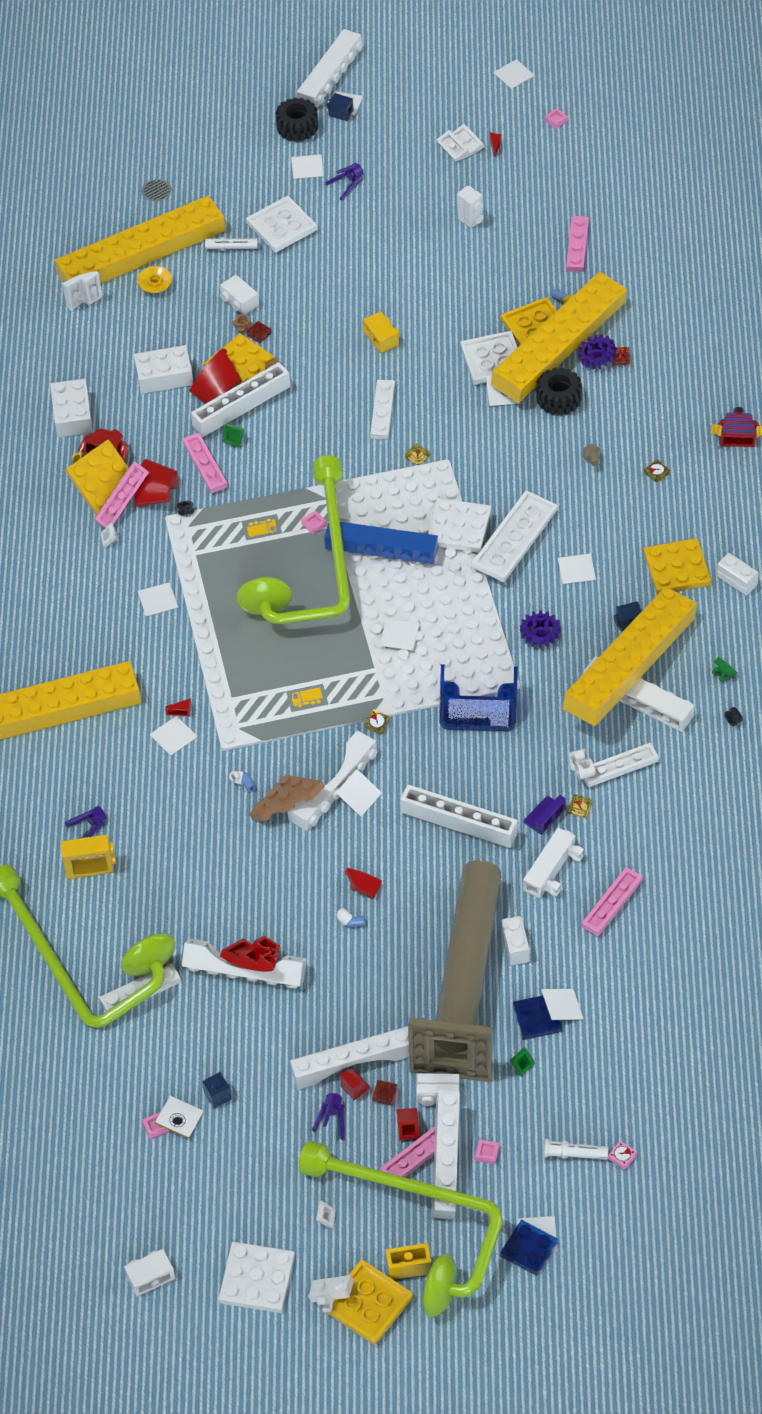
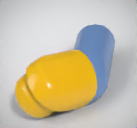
[551,289,573,304]

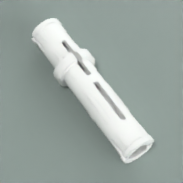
[205,237,258,251]

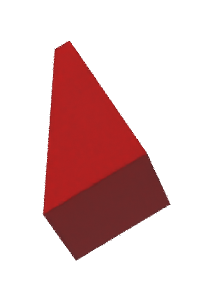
[490,132,502,157]
[165,698,192,717]

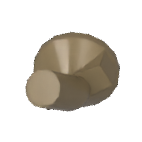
[582,444,601,466]

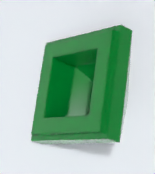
[510,1047,535,1076]

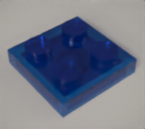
[513,995,562,1040]
[500,1219,558,1276]

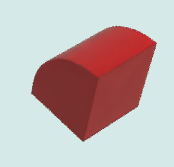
[340,1069,370,1100]
[396,1108,420,1140]

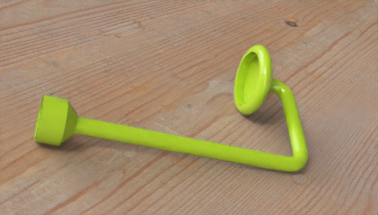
[236,455,350,624]
[0,865,176,1028]
[299,1141,503,1318]

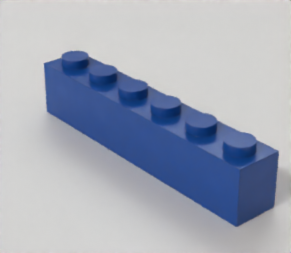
[324,522,438,564]

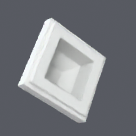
[100,523,118,548]
[316,1201,336,1229]

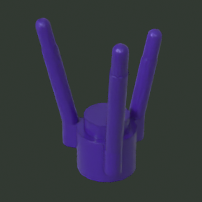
[325,163,363,201]
[64,806,106,838]
[312,1093,345,1140]

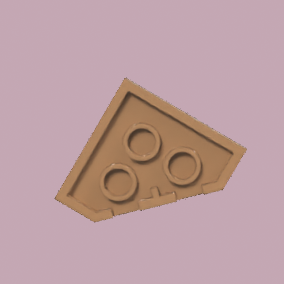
[249,775,325,822]

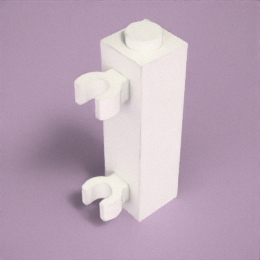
[523,828,584,899]

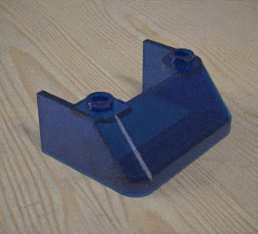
[439,664,518,732]

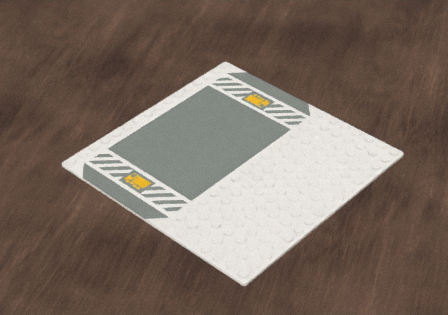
[165,460,520,751]

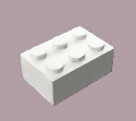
[134,345,193,394]
[50,378,93,438]

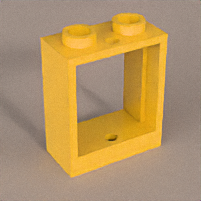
[60,834,116,879]

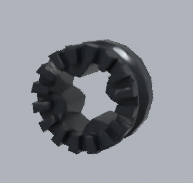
[177,501,194,516]
[724,707,743,727]

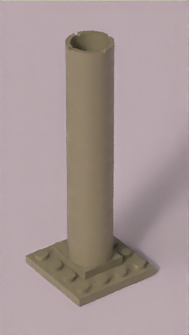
[408,860,502,1082]

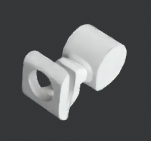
[568,749,595,780]

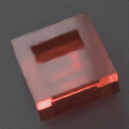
[246,321,271,343]
[612,347,630,366]
[372,1080,398,1106]

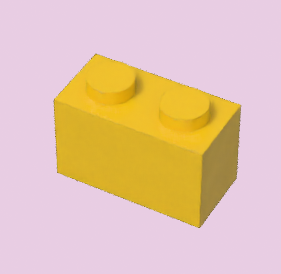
[362,311,400,353]
[385,1243,432,1280]

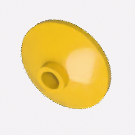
[137,266,172,293]

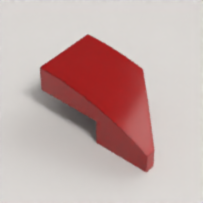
[344,868,382,899]

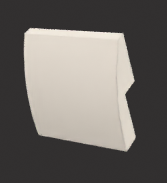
[436,124,485,162]
[63,271,102,311]

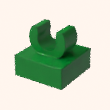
[222,423,244,447]
[712,656,738,682]

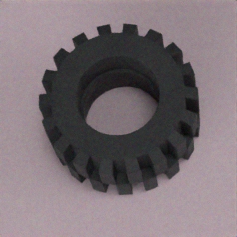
[276,97,318,142]
[537,367,582,416]

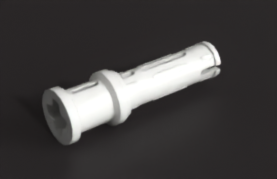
[544,1139,608,1160]

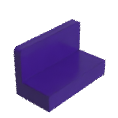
[524,795,566,835]

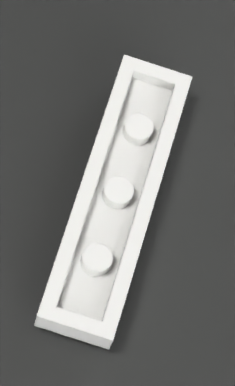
[370,380,395,440]
[583,742,659,788]
[99,963,181,1011]

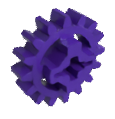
[578,334,617,370]
[520,610,561,648]

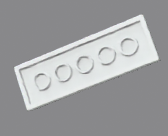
[472,490,558,582]

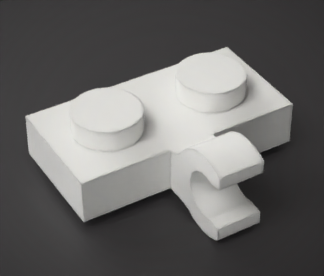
[308,1275,354,1312]

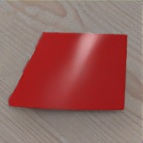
[189,348,242,403]
[135,459,178,506]
[220,935,280,972]

